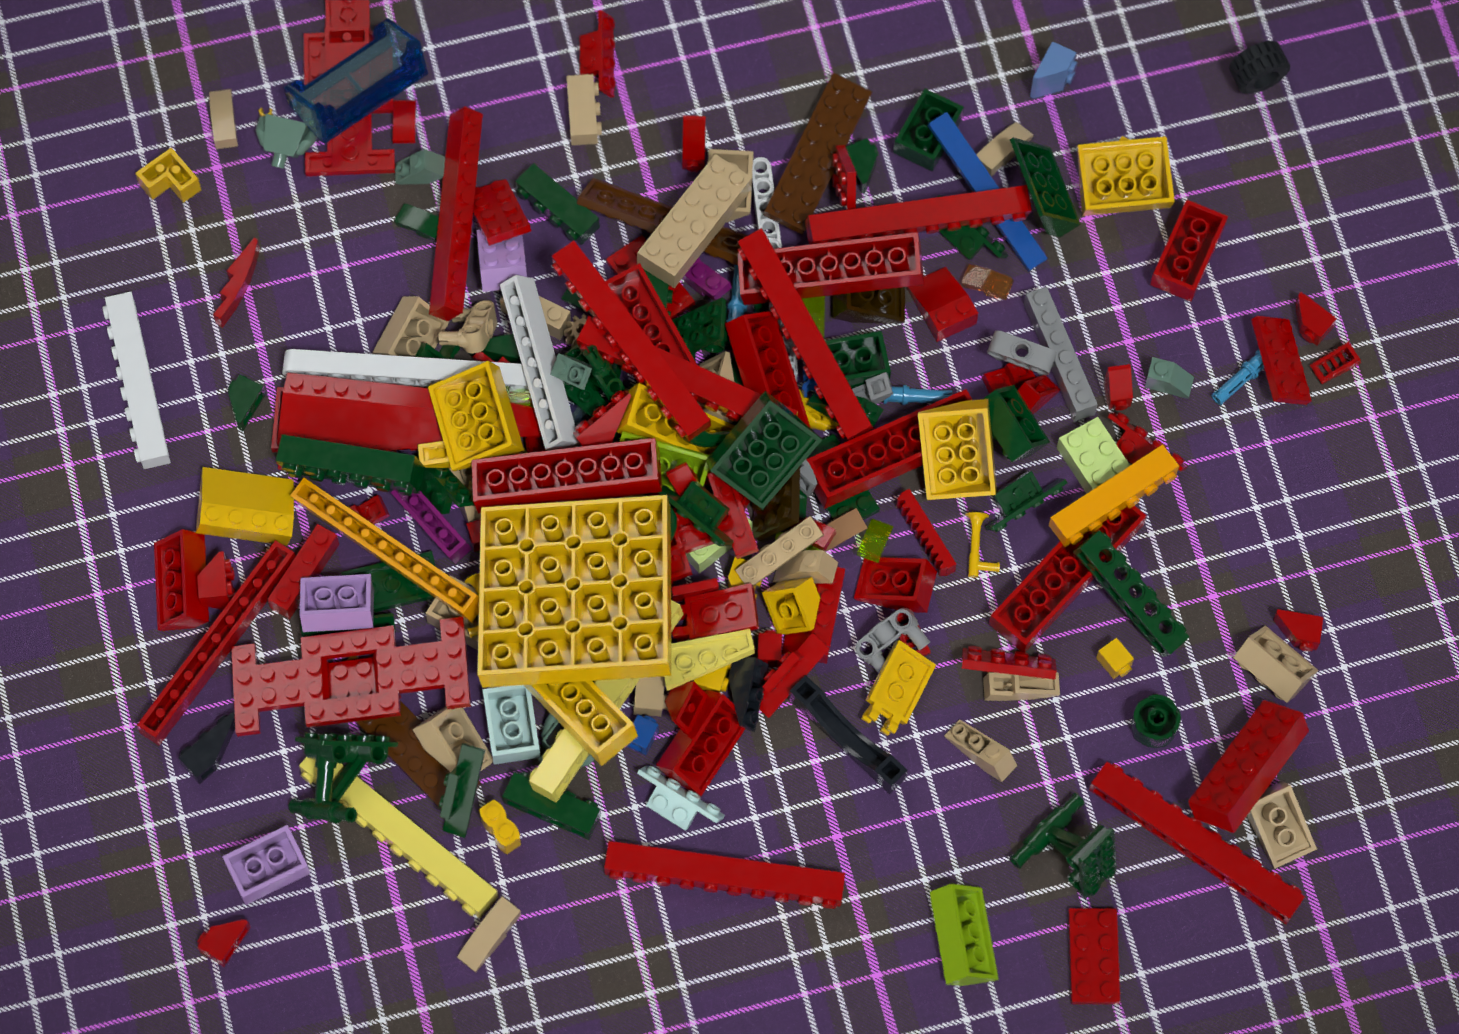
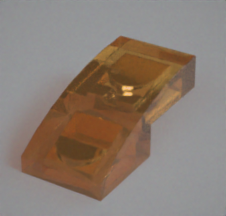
[961,264,1014,300]

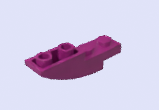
[682,257,732,301]

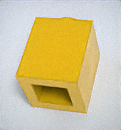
[1096,638,1134,679]

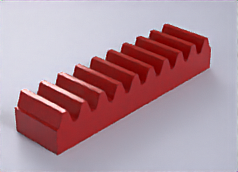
[896,489,957,576]

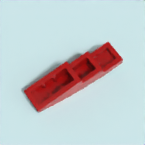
[213,237,260,328]

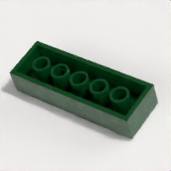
[276,434,425,496]

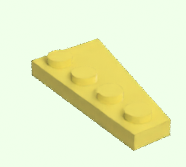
[664,629,755,691]

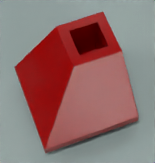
[197,551,236,610]

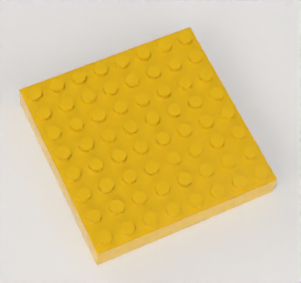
[478,495,672,688]

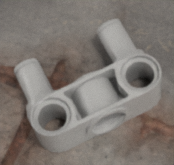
[987,330,1057,376]
[855,608,930,673]

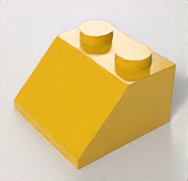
[762,577,820,635]

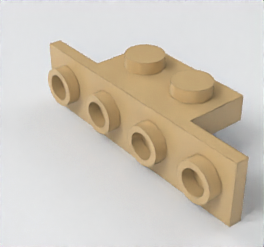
[736,516,824,586]

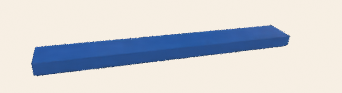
[927,112,1048,272]

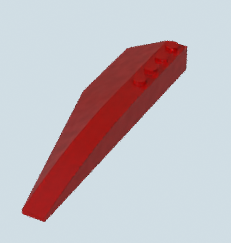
[277,373,542,453]

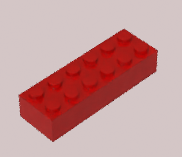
[606,263,697,365]
[725,311,811,428]
[1188,700,1309,833]

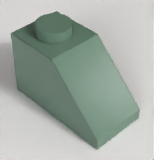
[1144,357,1194,399]

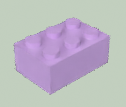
[477,229,527,292]
[300,574,374,632]
[222,825,310,905]

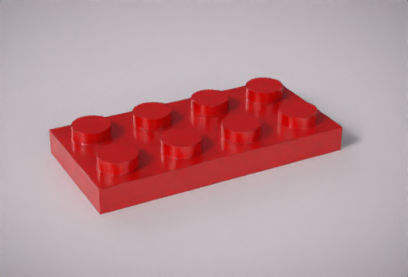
[473,179,531,246]
[606,235,695,320]
[1251,316,1312,405]
[962,646,1057,680]
[1068,908,1120,1004]

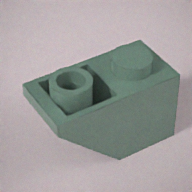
[395,149,445,184]
[550,353,592,390]

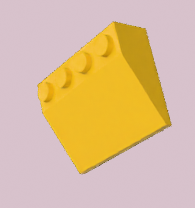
[1077,136,1175,216]
[428,361,524,471]
[918,399,997,500]
[196,467,294,546]

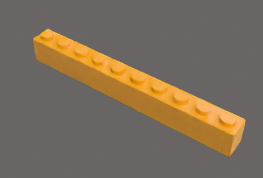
[290,478,479,623]

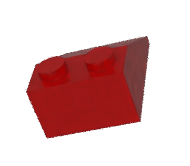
[906,267,978,342]
[854,557,937,613]

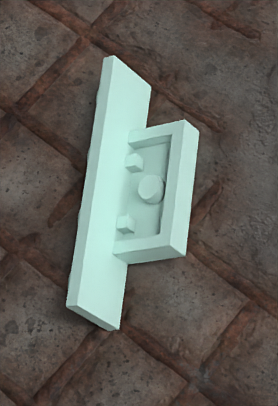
[637,766,725,831]

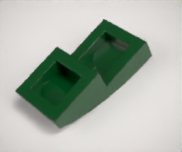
[394,203,439,241]

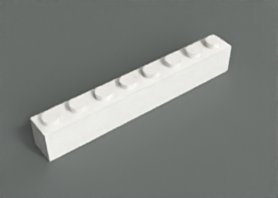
[500,275,580,451]
[102,292,171,469]

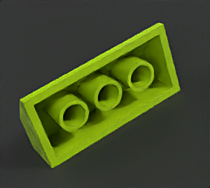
[620,431,710,492]
[930,884,999,986]

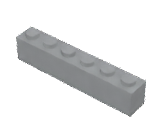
[1024,287,1098,422]

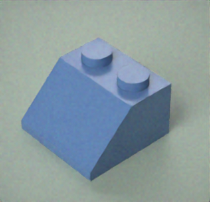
[1030,41,1078,99]

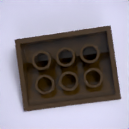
[833,287,905,324]

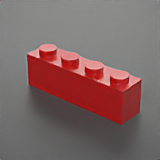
[267,524,339,619]

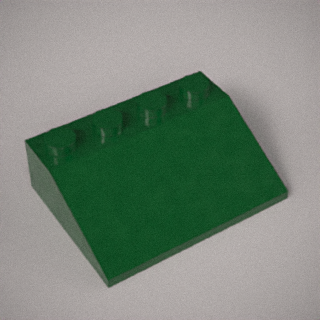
[1010,137,1081,237]
[706,391,822,509]

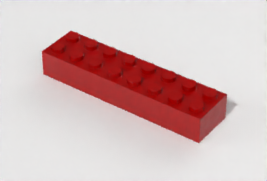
[738,232,924,305]
[806,389,973,509]
[472,438,662,514]
[989,506,1147,652]

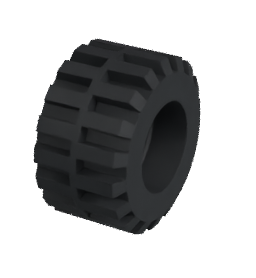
[1229,41,1291,94]

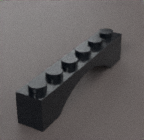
[789,675,908,794]

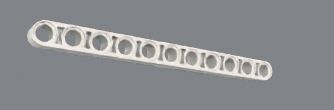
[752,157,798,382]
[282,349,529,393]

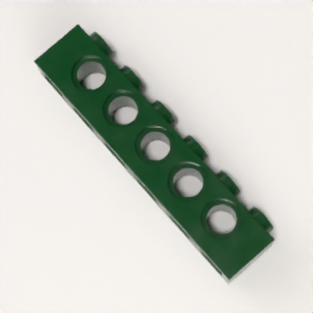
[1073,530,1189,658]

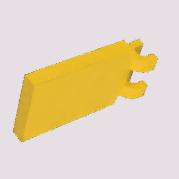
[861,640,936,736]

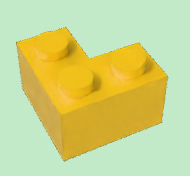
[135,147,201,203]

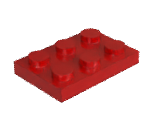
[832,145,856,210]

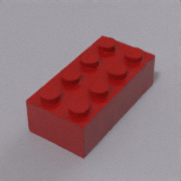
[1150,200,1228,302]

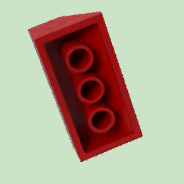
[154,529,209,631]
[781,567,845,664]
[656,690,745,797]

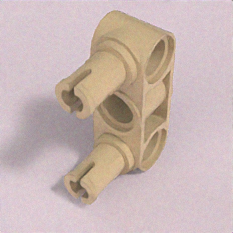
[439,300,498,353]

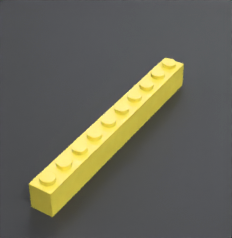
[529,600,683,803]
[299,757,498,919]

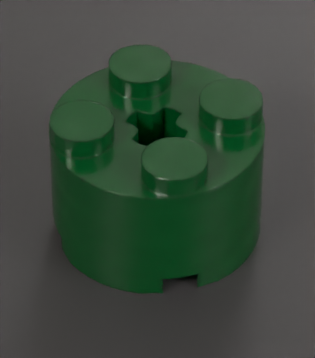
[1131,695,1181,748]

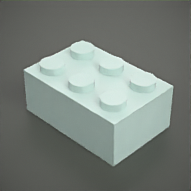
[483,685,540,765]

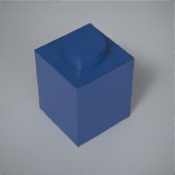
[627,715,659,755]

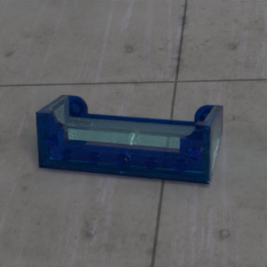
[283,18,429,144]

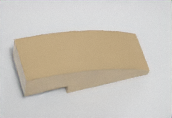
[209,89,238,149]
[977,122,1034,177]
[983,672,1060,701]
[457,897,521,973]

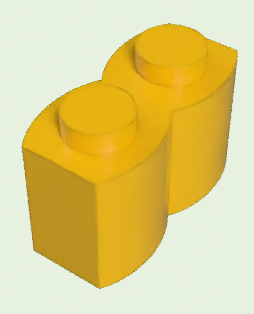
[480,800,521,854]

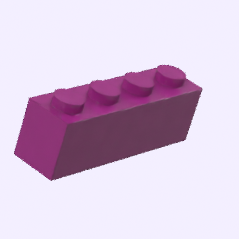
[391,490,472,564]

